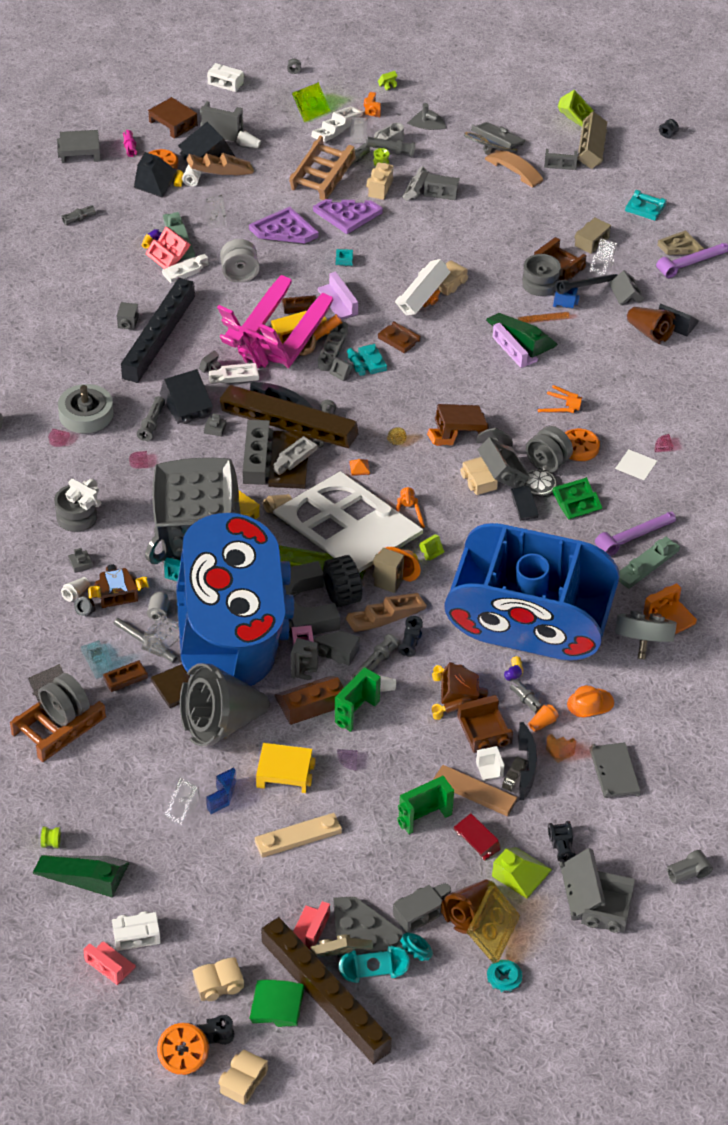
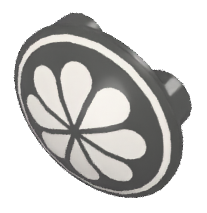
[522,469,557,497]

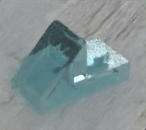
[81,640,114,679]

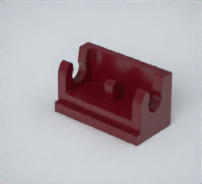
[453,813,501,861]

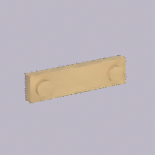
[255,813,342,858]

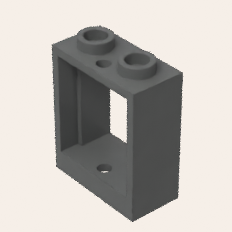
[477,437,530,488]

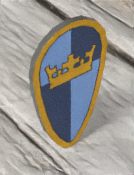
[464,132,517,155]

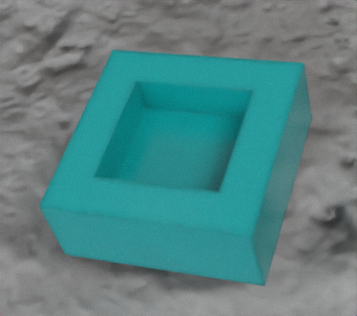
[336,249,353,266]

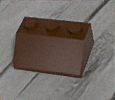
[274,676,344,725]

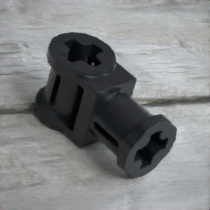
[398,616,423,657]
[547,821,576,863]
[189,1015,235,1045]

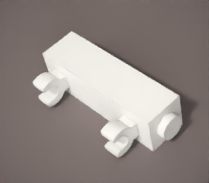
[395,259,450,316]

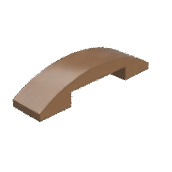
[485,150,543,188]

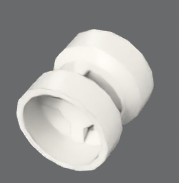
[182,165,202,186]

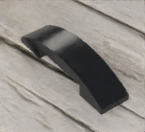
[250,382,312,408]
[518,722,537,800]

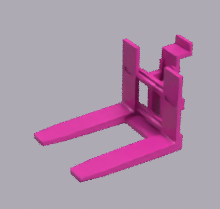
[217,275,334,369]

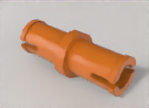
[313,314,343,341]

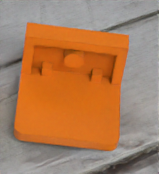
[643,583,697,634]

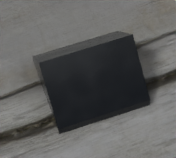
[659,303,699,337]

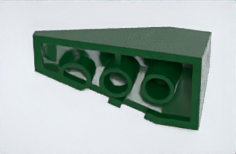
[486,313,558,358]
[33,855,129,898]

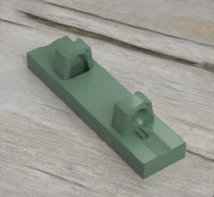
[163,212,195,260]
[619,536,680,589]

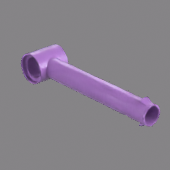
[656,243,728,279]
[595,512,676,556]

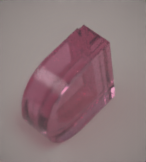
[48,429,70,447]
[129,451,148,469]

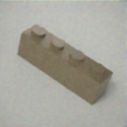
[577,111,608,169]

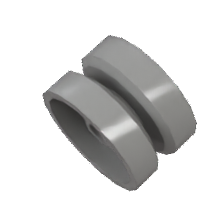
[220,239,259,283]

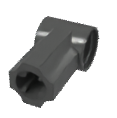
[666,850,713,884]

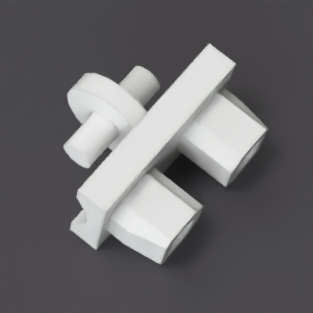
[65,479,102,510]

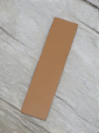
[433,765,517,816]

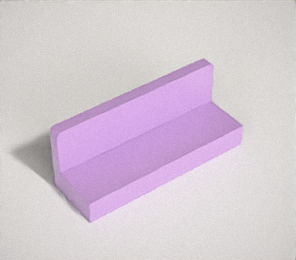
[318,272,358,320]
[493,323,538,368]

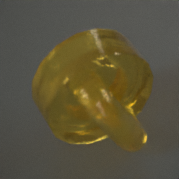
[386,427,407,445]

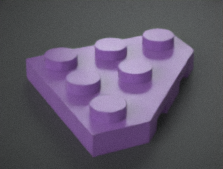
[313,199,383,234]
[249,207,318,244]

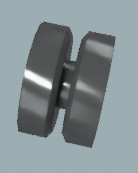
[522,254,561,296]
[525,425,573,473]
[54,485,98,532]
[38,673,89,726]

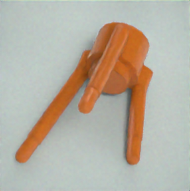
[537,385,582,413]
[396,487,425,528]

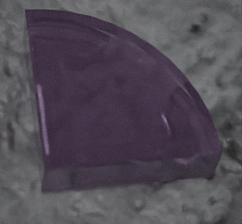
[337,749,358,771]

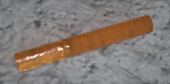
[518,312,569,323]

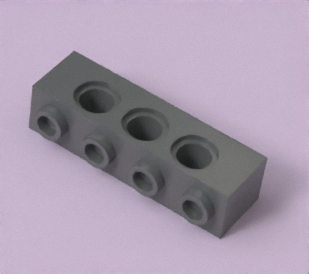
[243,420,273,485]

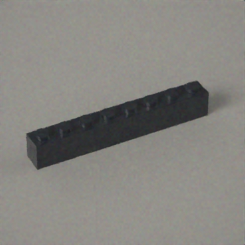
[121,278,195,383]

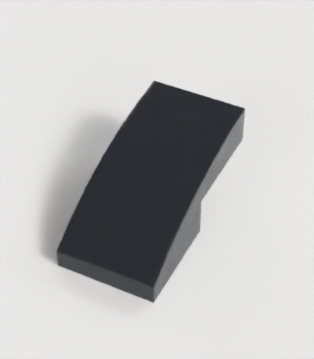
[510,485,538,521]

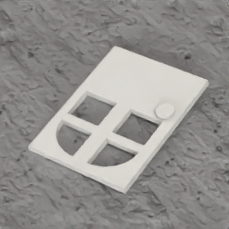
[273,471,423,573]

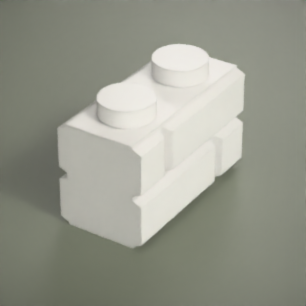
[207,63,244,92]
[112,911,160,951]

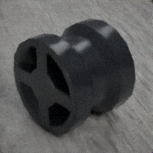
[659,119,679,138]

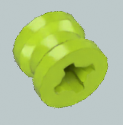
[373,148,389,166]
[41,826,61,849]

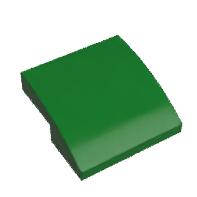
[552,477,603,520]
[249,980,305,1027]

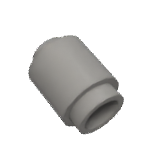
[147,592,169,621]

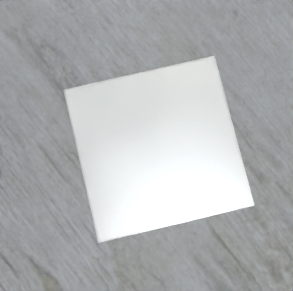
[615,449,657,480]

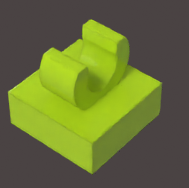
[378,71,398,90]
[419,534,444,561]

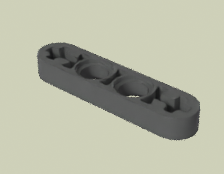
[318,321,348,371]

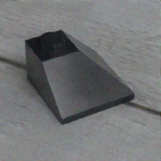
[134,152,177,198]

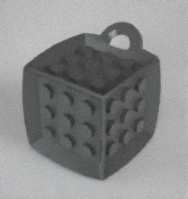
[145,457,241,564]

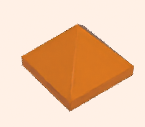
[349,459,370,476]

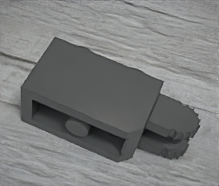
[393,883,451,933]

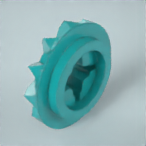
[400,933,433,961]
[487,960,523,993]

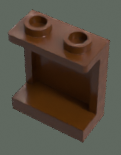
[148,97,198,139]
[534,237,587,280]
[435,404,489,439]
[457,695,513,753]

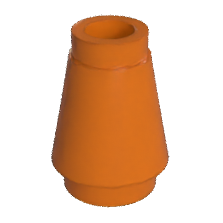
[528,704,559,732]

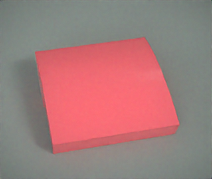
[146,227,191,269]

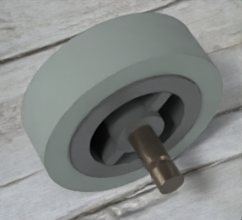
[58,384,113,433]
[615,610,677,659]

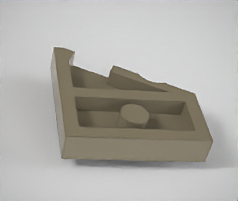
[658,230,704,255]
[311,934,373,957]

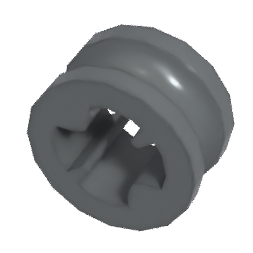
[287,58,301,74]

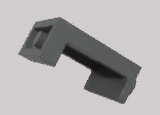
[200,101,243,142]
[57,130,100,164]
[581,871,635,933]

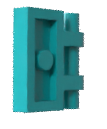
[347,344,387,376]

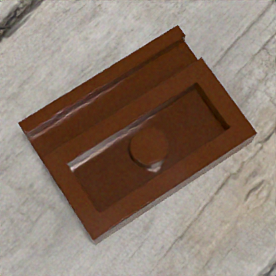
[378,321,421,354]

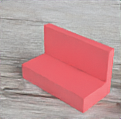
[293,901,330,949]
[83,942,136,985]

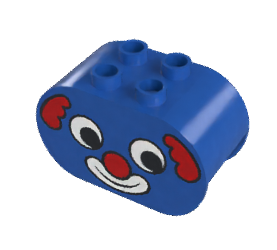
[176,513,294,686]
[444,523,620,660]

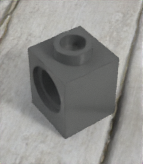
[117,302,139,330]

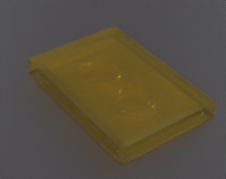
[467,885,520,963]

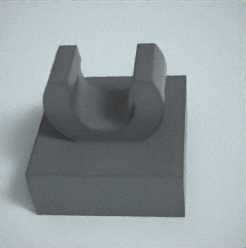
[199,350,221,373]
[329,357,353,381]
[204,413,226,437]
[68,548,93,573]

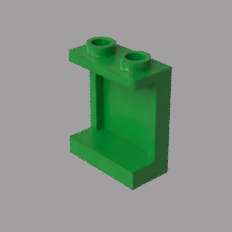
[335,667,381,732]
[397,775,454,834]

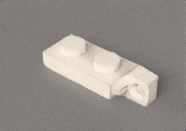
[162,254,209,283]
[209,363,259,384]

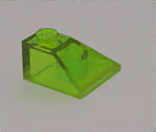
[292,82,331,122]

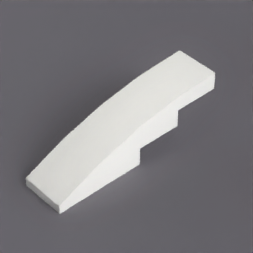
[311,106,363,142]

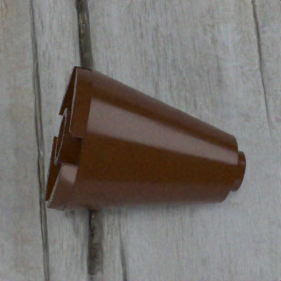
[627,307,675,344]
[441,879,498,934]

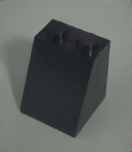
[178,121,235,162]
[160,369,213,424]

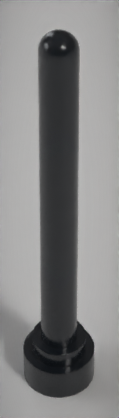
[555,274,618,294]

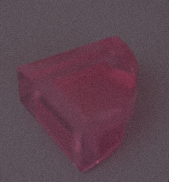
[654,434,673,452]

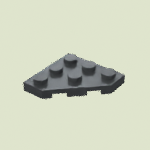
[333,897,404,958]

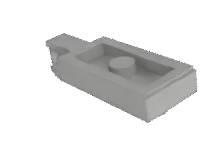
[402,166,430,201]
[274,436,318,475]

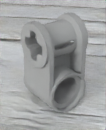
[374,123,404,142]

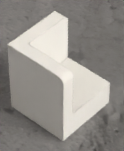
[476,746,504,781]

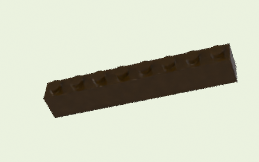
[219,385,359,449]
[261,917,392,1065]

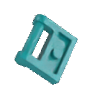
[625,190,667,221]

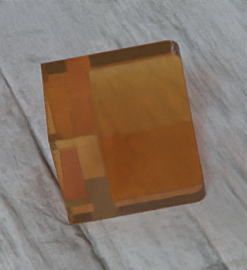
[546,734,576,763]

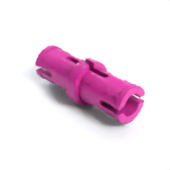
[123,130,137,157]

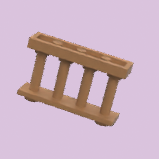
[289,135,355,200]

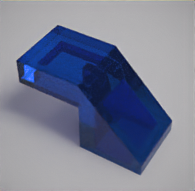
[206,767,236,814]

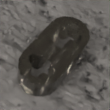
[502,756,527,792]

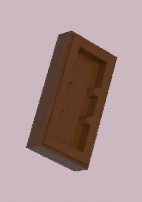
[282,295,317,314]
[103,660,148,692]

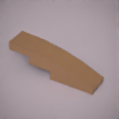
[187,153,254,175]
[346,593,427,632]

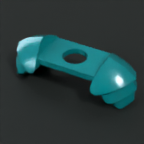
[338,946,410,983]

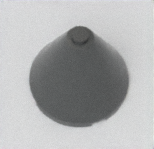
[180,663,270,746]

